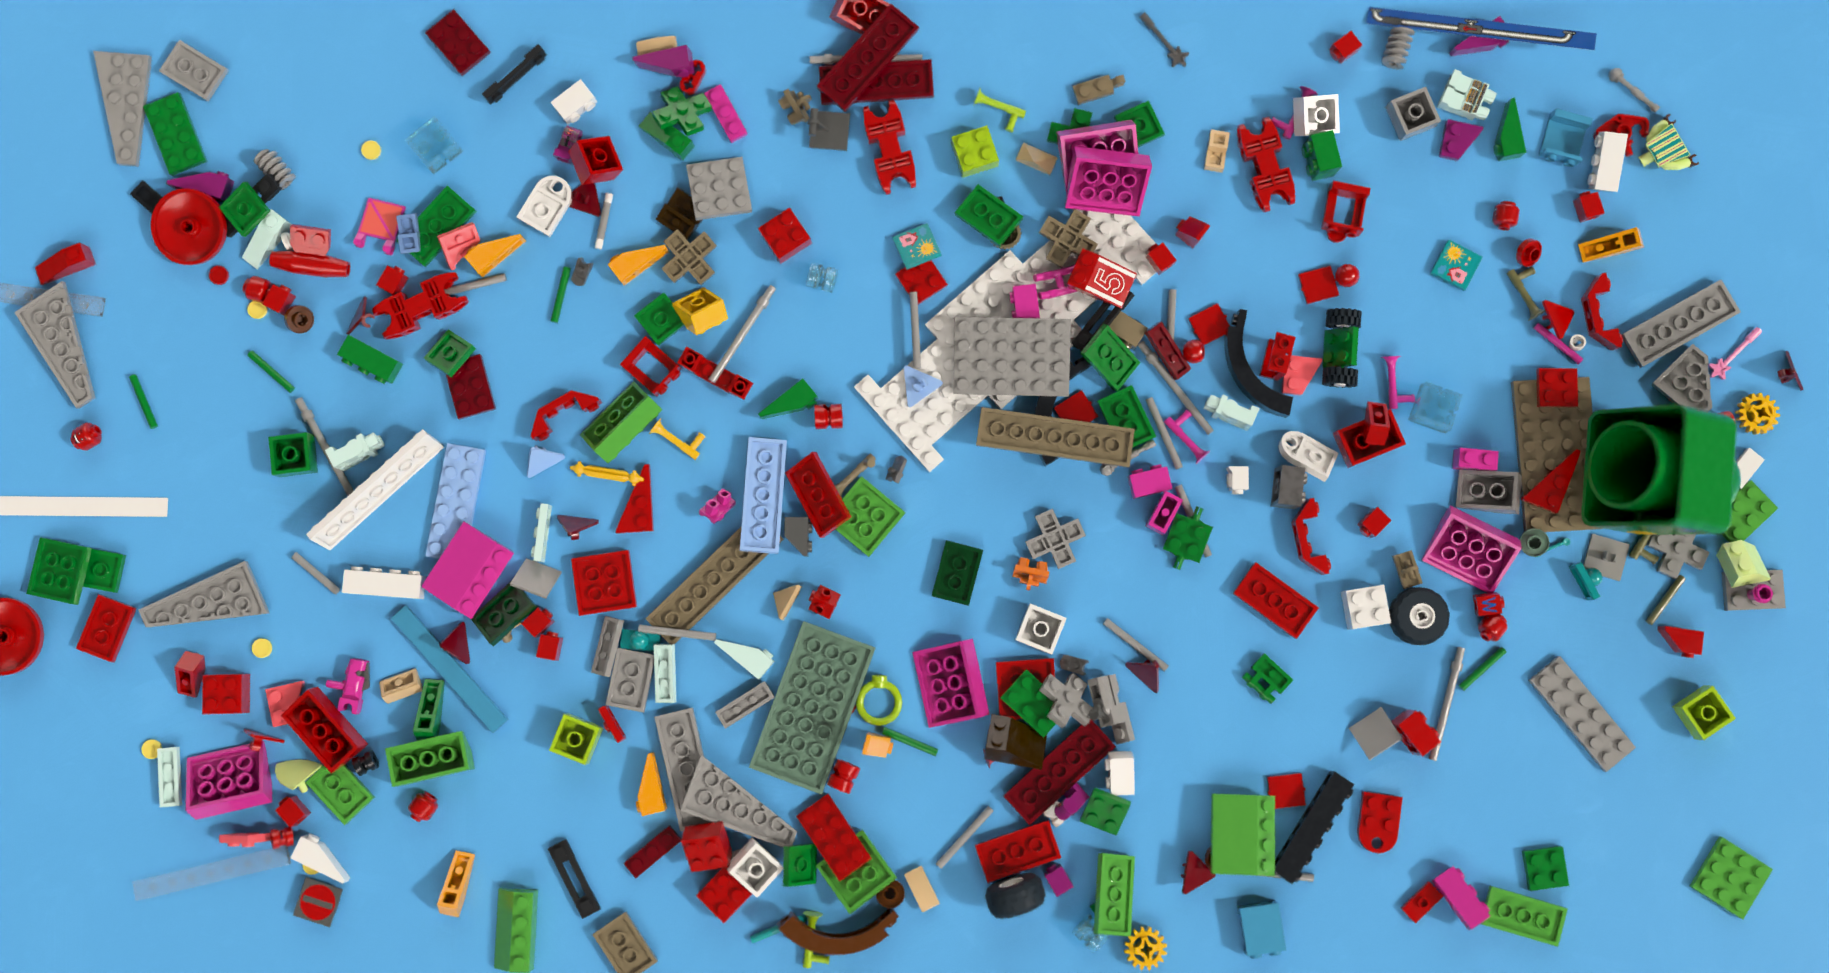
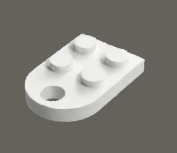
[517,176,573,237]
[1278,431,1338,482]

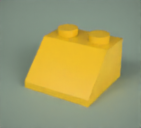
[672,287,728,335]

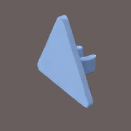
[904,366,943,407]
[527,445,565,478]

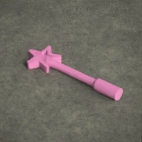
[1708,327,1762,380]

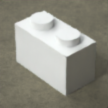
[551,79,597,124]
[1105,751,1135,796]

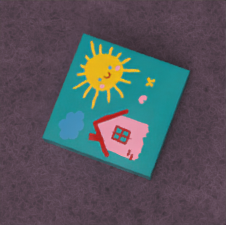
[892,223,942,270]
[1430,240,1482,291]

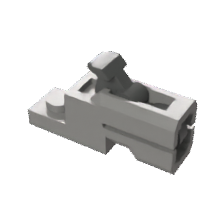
[1087,674,1135,745]

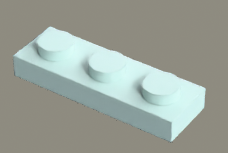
[531,503,552,563]
[654,644,677,703]
[157,747,182,807]

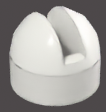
[1569,334,1586,351]

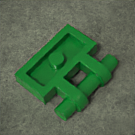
[1242,653,1293,704]

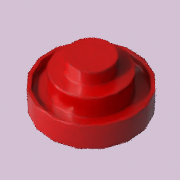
[1516,238,1542,267]

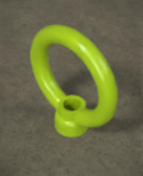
[856,675,902,726]

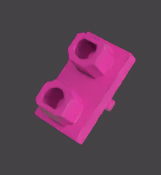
[699,489,736,524]

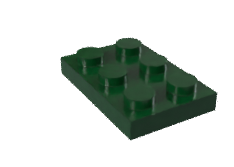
[932,540,983,606]
[471,581,537,646]

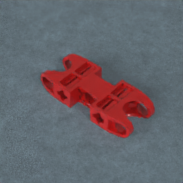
[863,100,916,195]
[1237,117,1295,212]
[372,272,469,339]

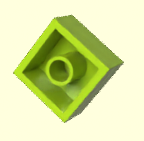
[951,125,999,178]
[1672,685,1736,740]
[549,713,604,765]

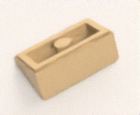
[379,668,423,703]

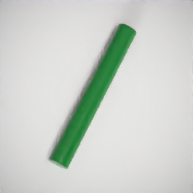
[550,266,571,323]
[247,350,295,393]
[129,374,158,429]
[1459,647,1506,691]
[882,727,938,756]

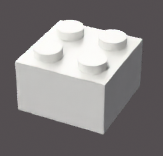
[1293,94,1339,136]
[1341,585,1391,630]
[1015,604,1066,654]
[726,837,783,897]

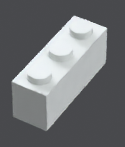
[1588,132,1628,192]

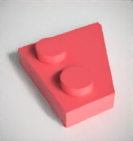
[437,222,480,271]
[1281,355,1323,395]
[265,681,305,727]
[219,832,271,847]

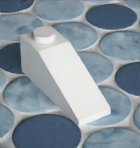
[291,834,350,884]

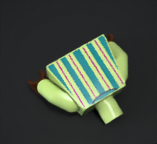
[1638,114,1699,170]

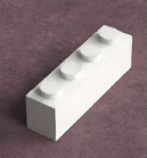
[342,566,426,599]

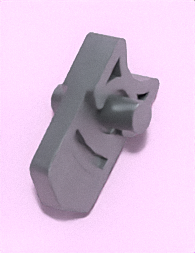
[571,257,593,286]
[886,455,907,483]
[1060,655,1089,675]

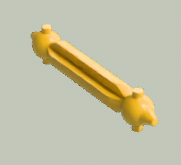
[570,461,644,486]

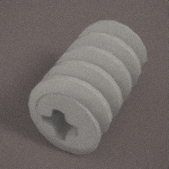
[1382,27,1415,69]
[254,149,296,190]

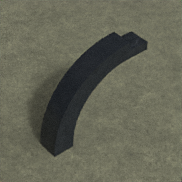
[1224,309,1293,418]
[1034,357,1091,467]

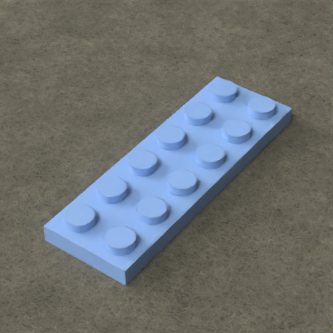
[740,437,787,554]
[425,443,486,559]

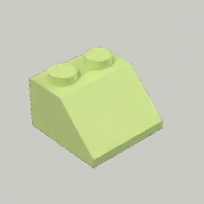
[1716,540,1771,588]

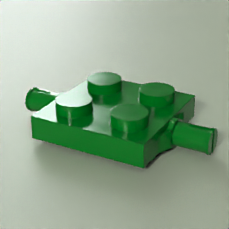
[1163,506,1213,570]

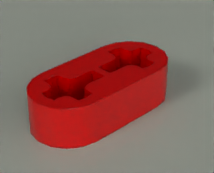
[680,60,706,95]

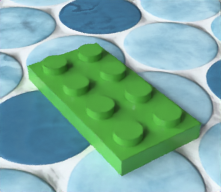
[1094,853,1135,936]
[1480,885,1568,947]

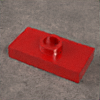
[598,705,626,743]
[1401,881,1444,923]

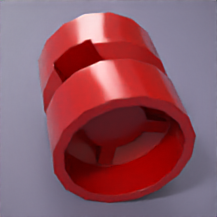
[814,404,843,429]
[827,759,861,794]

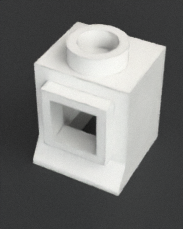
[1226,466,1249,495]

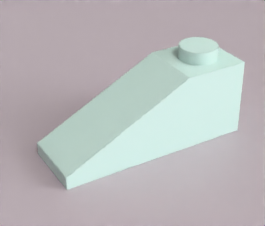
[242,209,292,270]
[714,639,775,679]

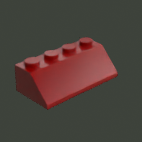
[281,687,368,774]

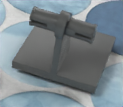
[808,108,850,151]

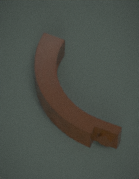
[777,908,899,955]

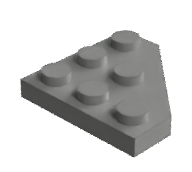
[1651,344,1712,411]

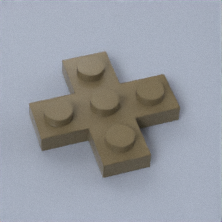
[1039,209,1098,268]
[661,229,717,285]

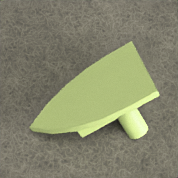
[275,759,322,793]

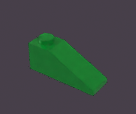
[1494,98,1526,161]
[639,112,694,161]
[758,378,818,419]
[413,679,445,741]

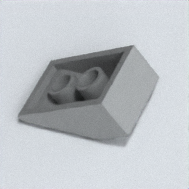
[1456,470,1522,514]

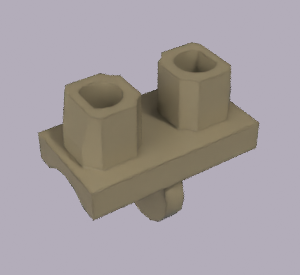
[778,89,812,125]
[1392,550,1423,589]

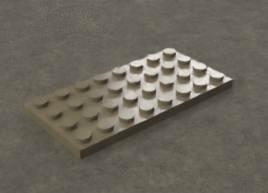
[1511,377,1603,532]

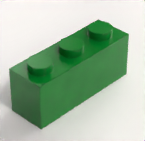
[337,335,403,384]

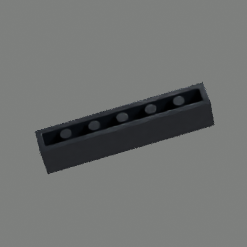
[1275,771,1354,884]

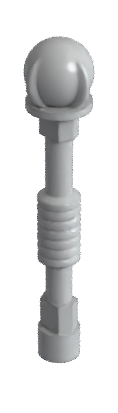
[1609,68,1660,113]
[1100,439,1156,476]

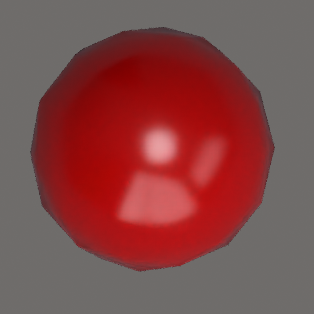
[1335,264,1360,287]
[1182,339,1205,364]

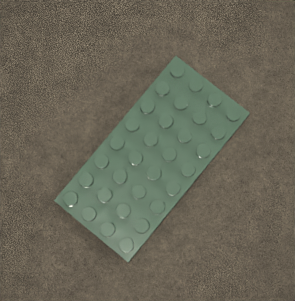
[749,621,876,795]

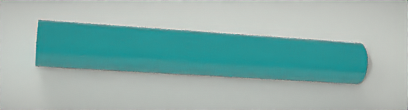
[750,914,808,943]

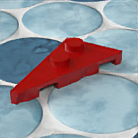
[1521,449,1581,514]
[616,464,654,534]

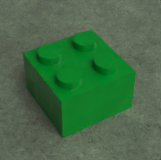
[1302,130,1342,181]
[268,432,318,477]

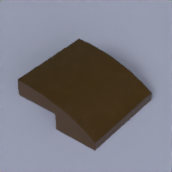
[656,188,702,240]

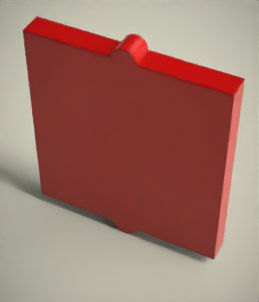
[1298,266,1339,304]
[1188,303,1230,345]
[1054,390,1099,422]
[1267,773,1306,809]

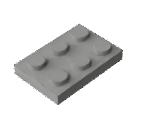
[159,40,229,102]
[1721,570,1786,611]
[606,648,654,713]

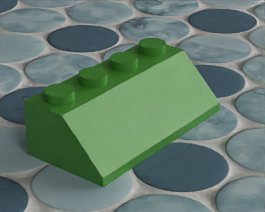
[580,381,662,463]
[385,731,475,787]
[494,888,538,973]

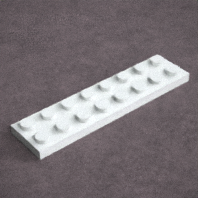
[306,429,444,550]

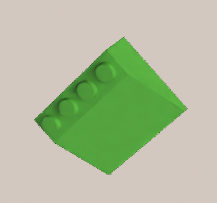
[1211,794,1275,876]

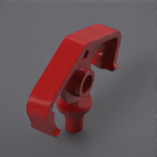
[1593,114,1649,157]

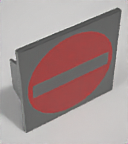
[293,877,343,927]

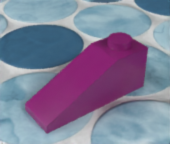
[1449,16,1510,56]
[632,45,695,77]
[166,171,234,202]

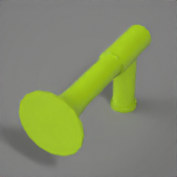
[973,88,1026,132]
[803,911,830,968]

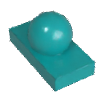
[1569,562,1603,600]
[620,629,661,651]

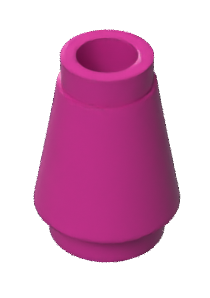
[1747,584,1773,603]

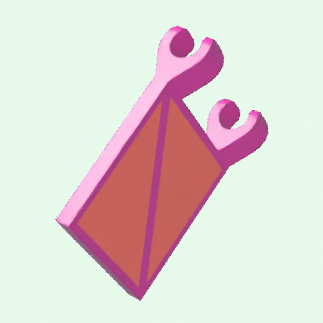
[353,198,406,255]

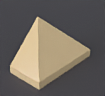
[1016,143,1058,175]
[773,585,802,621]

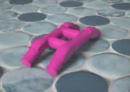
[1033,265,1077,300]

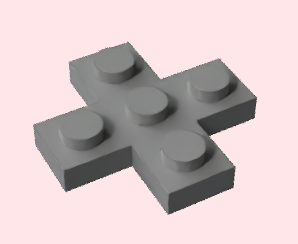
[1025,509,1086,569]
[1646,534,1710,579]
[1039,673,1093,728]

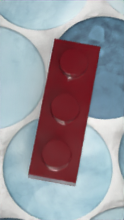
[1145,321,1191,380]
[624,825,681,878]

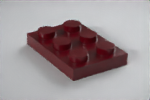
[425,9,491,76]
[446,354,496,420]

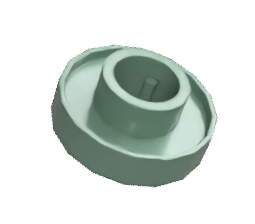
[1520,528,1550,557]

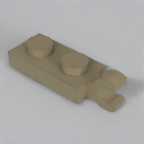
[1073,75,1126,105]

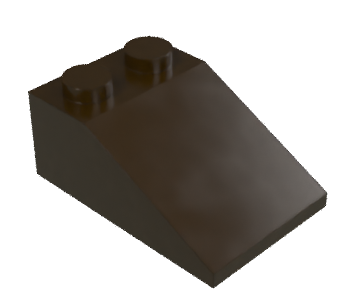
[984,714,1047,770]

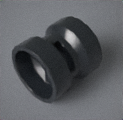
[352,750,379,776]

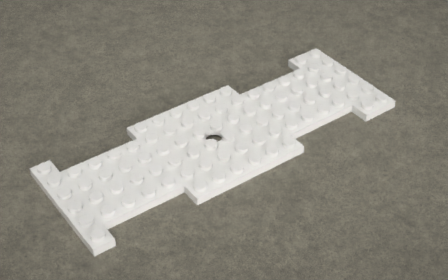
[854,209,1157,472]

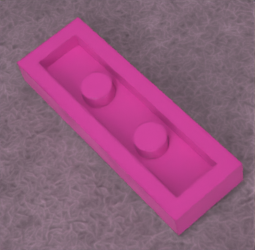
[704,84,748,143]

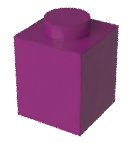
[1044,864,1073,897]

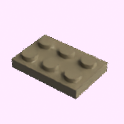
[592,911,658,973]

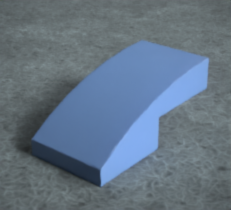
[396,213,420,254]

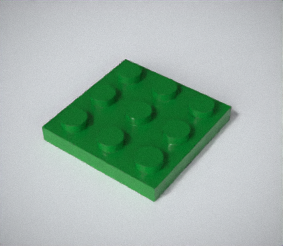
[26,537,92,605]

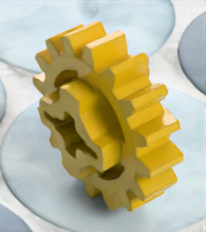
[1735,393,1780,435]
[1124,926,1167,970]

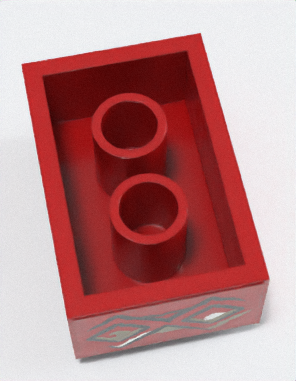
[1333,409,1406,468]

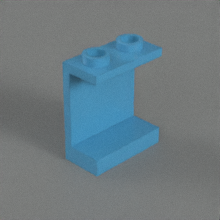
[1539,108,1593,167]
[1237,900,1286,959]

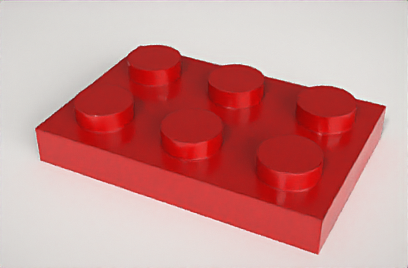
[76,594,137,662]

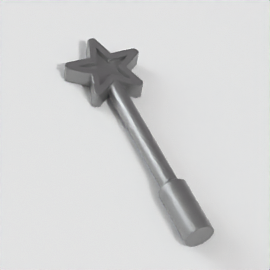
[1139,13,1189,68]

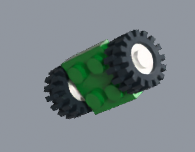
[1322,308,1362,388]

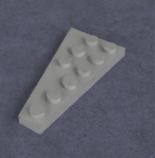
[93,51,152,167]
[14,281,95,409]
[139,561,270,628]
[680,755,797,848]

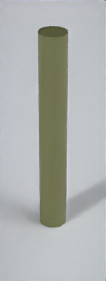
[1646,575,1686,625]

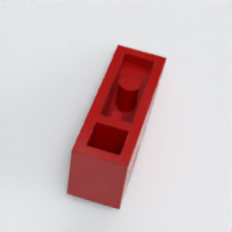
[35,242,96,285]

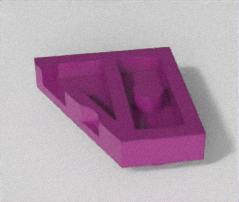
[1439,119,1484,161]

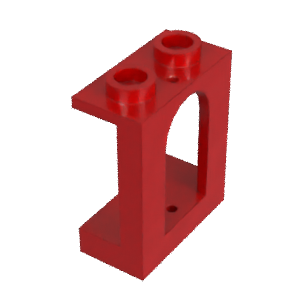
[1321,180,1371,238]
[1259,332,1296,381]
[620,336,682,397]

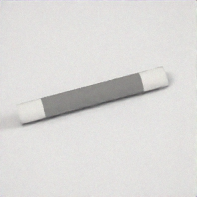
[594,193,613,250]

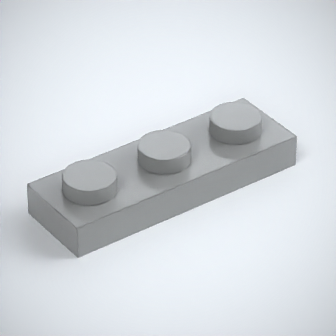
[591,616,624,677]
[715,681,775,729]

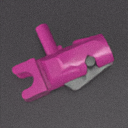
[326,658,370,714]

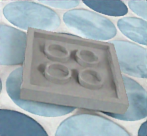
[686,157,752,221]

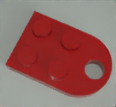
[1357,791,1403,853]

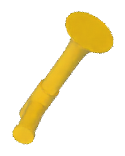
[649,418,706,460]

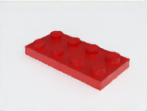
[785,452,851,538]
[1232,562,1319,639]
[796,794,872,881]
[975,820,1061,883]

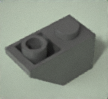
[784,517,813,557]

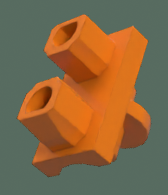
[1012,557,1050,591]

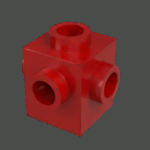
[808,585,841,619]

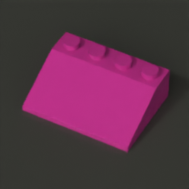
[1057,120,1138,192]
[1065,146,1152,216]
[1422,505,1522,593]
[421,521,514,619]
[912,639,990,728]
[186,741,272,820]

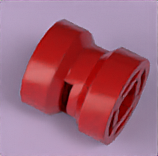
[270,827,294,849]

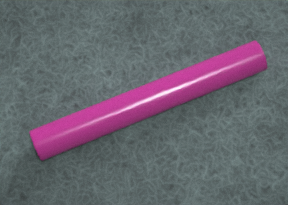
[1533,322,1583,364]

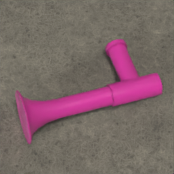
[1272,86,1318,140]
[1381,356,1415,409]
[1164,410,1210,464]

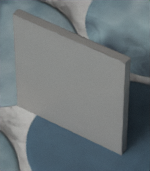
[1583,534,1630,581]
[510,558,562,599]
[1349,707,1403,760]

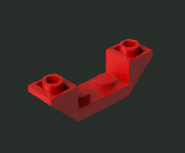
[1581,273,1623,351]
[677,346,754,400]
[531,390,602,441]
[1291,498,1331,575]

